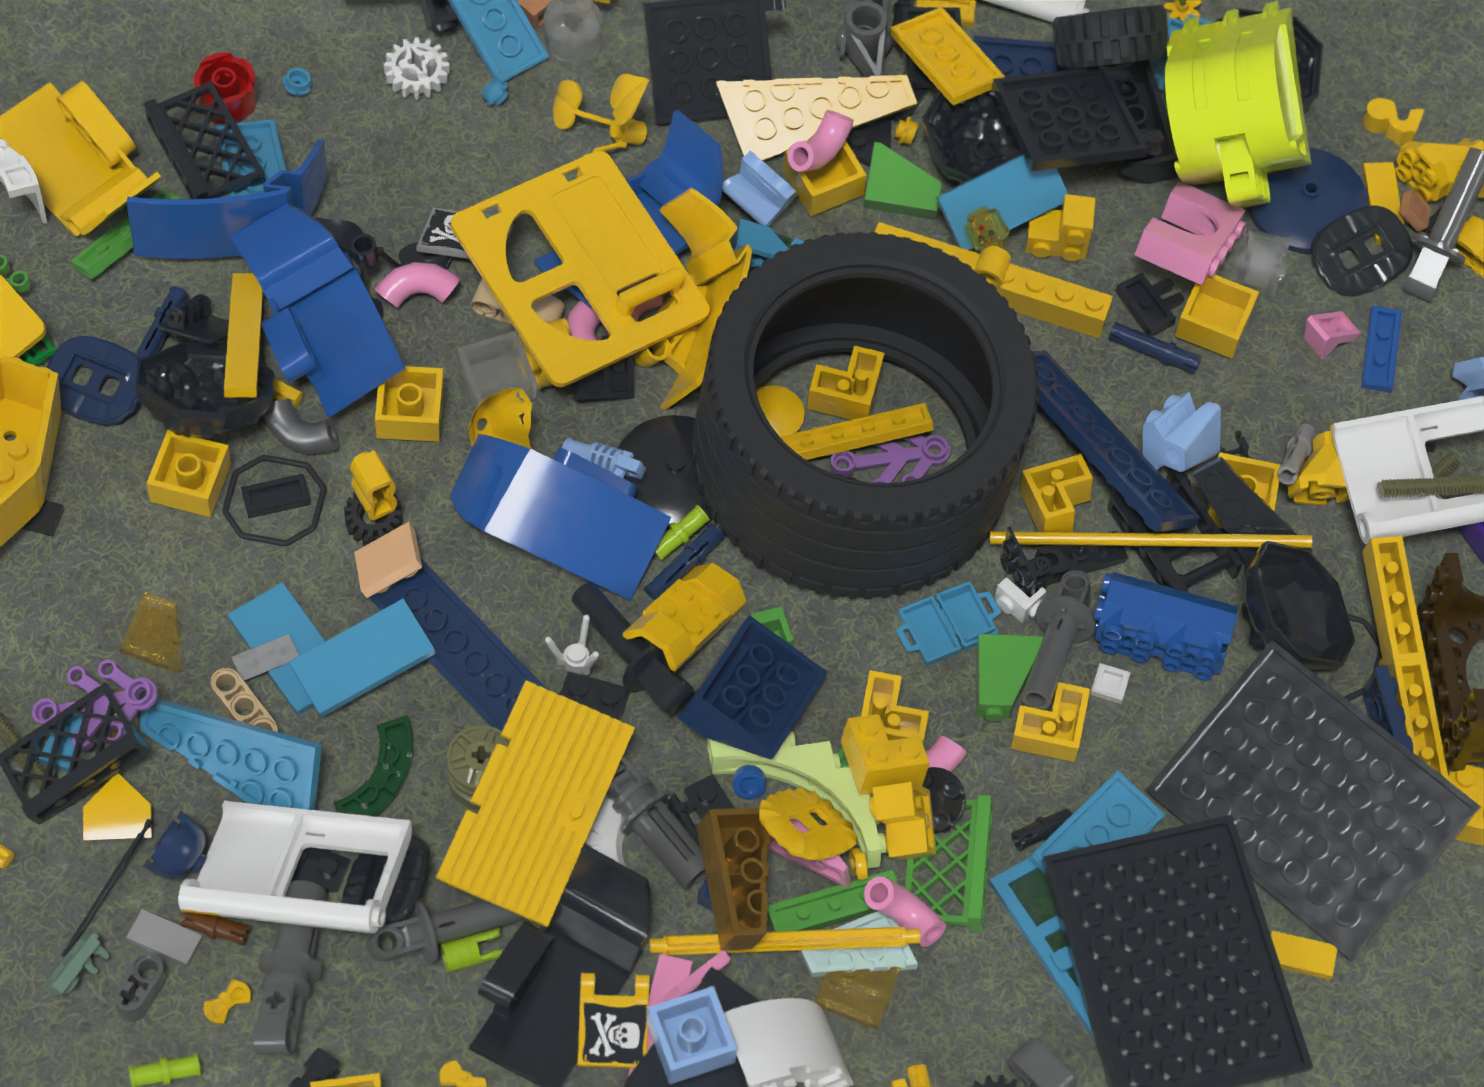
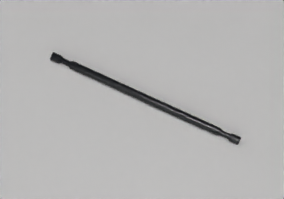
[61,819,153,957]

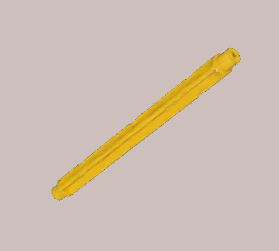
[650,926,921,956]

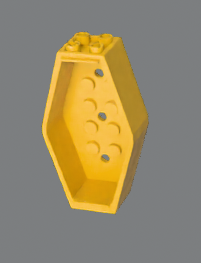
[0,354,62,547]

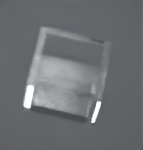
[457,331,537,411]

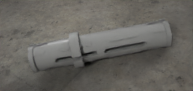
[1277,424,1316,485]

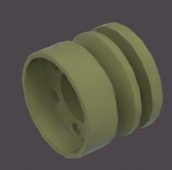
[446,725,510,810]

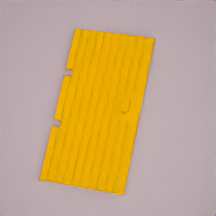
[435,681,635,927]

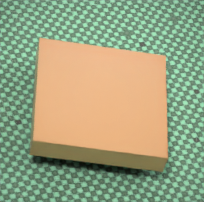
[354,522,422,598]

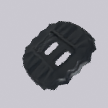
[1311,205,1413,297]
[341,835,430,927]

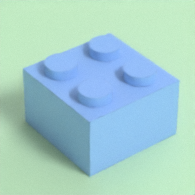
[646,986,737,1084]

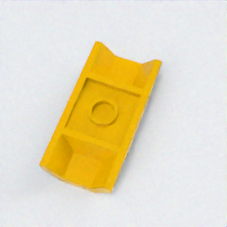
[623,562,747,672]

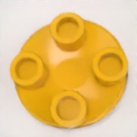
[756,385,805,436]

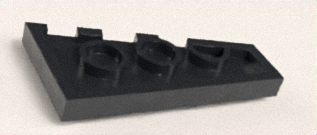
[1193,457,1313,564]

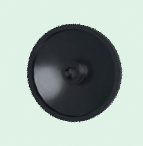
[617,415,713,530]

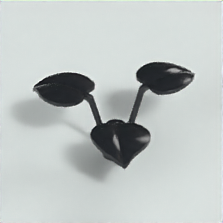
[315,217,453,319]

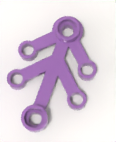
[830,434,950,483]
[32,659,158,751]

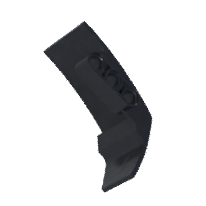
[469,844,652,1087]

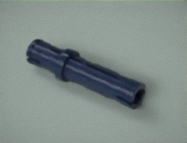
[136,286,189,358]
[1108,322,1202,374]
[644,524,724,601]

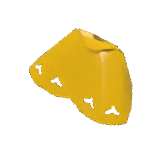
[467,388,532,449]

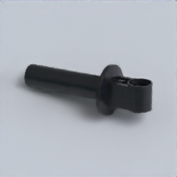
[571,582,695,716]

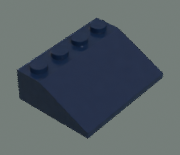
[678,615,828,760]

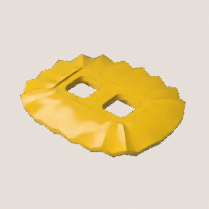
[759,787,858,861]

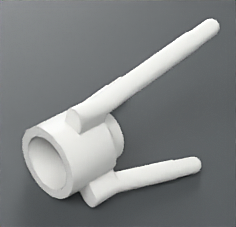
[545,615,599,675]

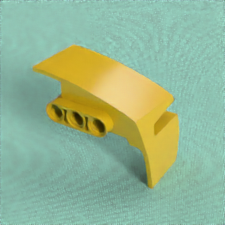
[0,81,161,237]
[633,187,752,411]

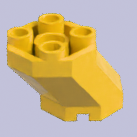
[1395,138,1484,203]
[1288,424,1349,505]

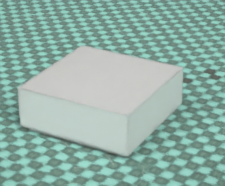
[1090,663,1131,704]

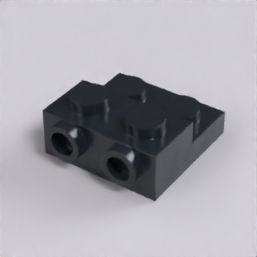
[558,671,630,721]

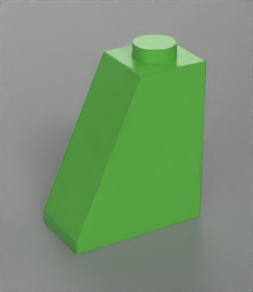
[864,142,943,220]
[976,634,1044,722]

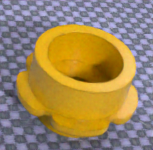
[894,116,918,145]

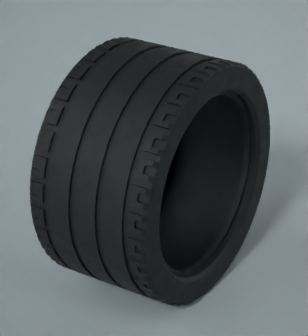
[692,232,1040,599]

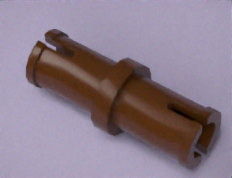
[179,912,251,946]

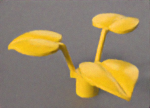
[553,74,650,178]

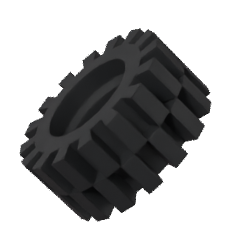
[344,492,403,546]

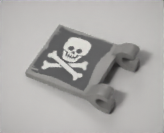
[417,208,514,259]

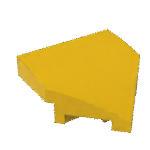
[83,773,152,840]

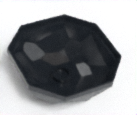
[1242,541,1355,669]

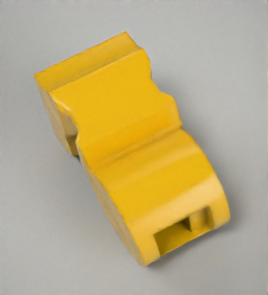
[1362,98,1425,146]

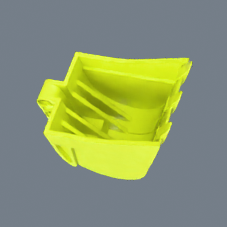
[1165,1,1311,208]

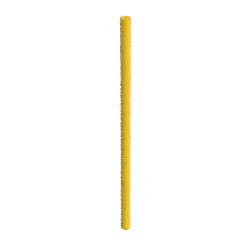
[990,531,1312,548]

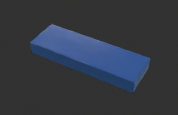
[1361,305,1402,393]

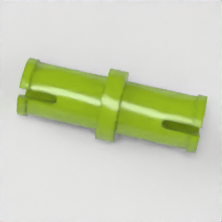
[654,505,710,562]
[128,1054,201,1087]

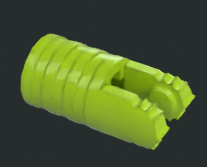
[440,927,504,973]

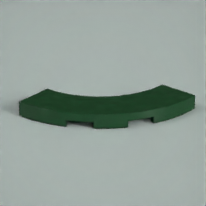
[334,715,413,817]

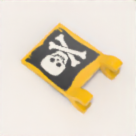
[578,973,649,1069]

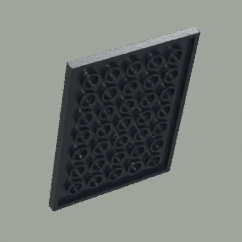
[1145,640,1481,961]
[1041,815,1313,1087]

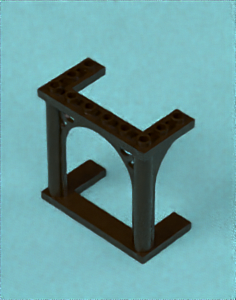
[1417,553,1484,771]

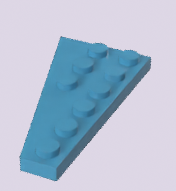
[139,698,322,810]

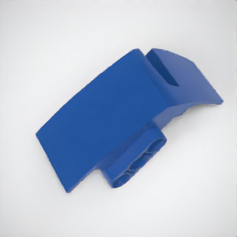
[535,110,723,308]
[127,139,328,259]
[230,203,405,418]
[450,434,671,601]

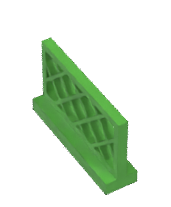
[905,795,994,931]

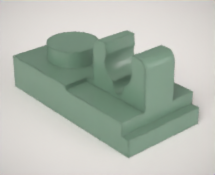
[41,932,110,995]

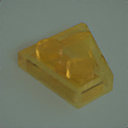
[120,592,182,673]
[815,966,901,1030]

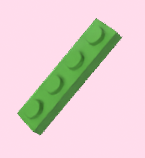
[70,188,181,280]
[767,869,898,932]

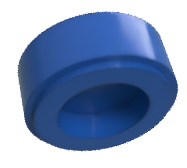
[733,765,766,799]

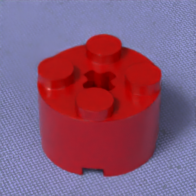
[193,52,257,124]

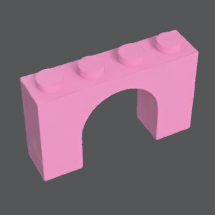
[1135,181,1246,285]

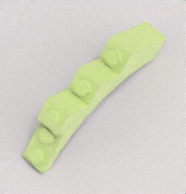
[707,731,886,868]

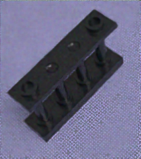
[1107,468,1243,592]

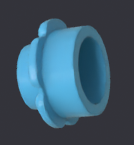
[283,68,313,96]
[481,78,509,106]

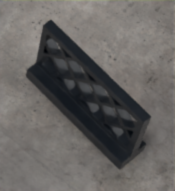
[143,81,265,199]
[0,682,150,825]

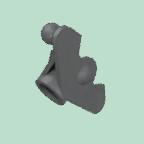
[835,0,892,77]

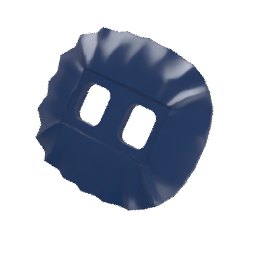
[46,336,141,426]

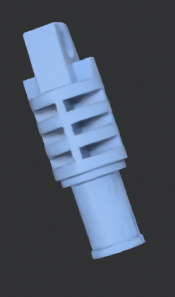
[562,438,646,479]

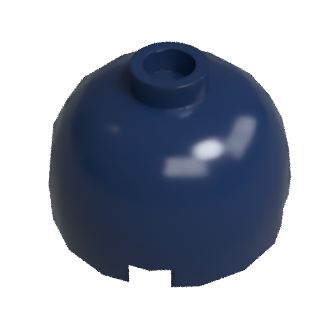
[143,811,207,880]

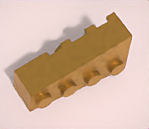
[696,807,770,951]

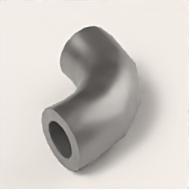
[263,399,339,454]

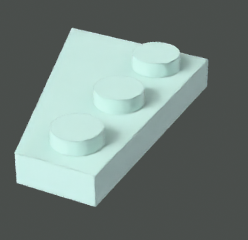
[798,911,918,977]

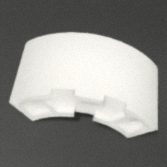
[0,138,47,224]
[724,998,854,1087]

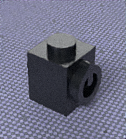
[419,0,458,33]

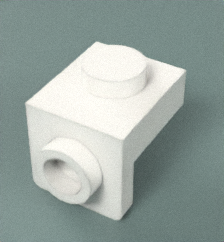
[995,577,1047,624]

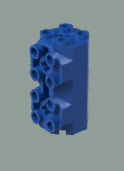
[1093,572,1238,681]

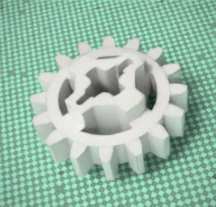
[384,37,450,99]

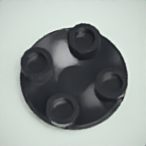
[922,767,966,833]

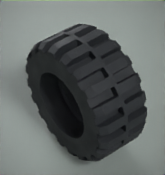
[1052,5,1169,69]

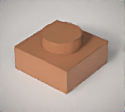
[1400,188,1431,232]

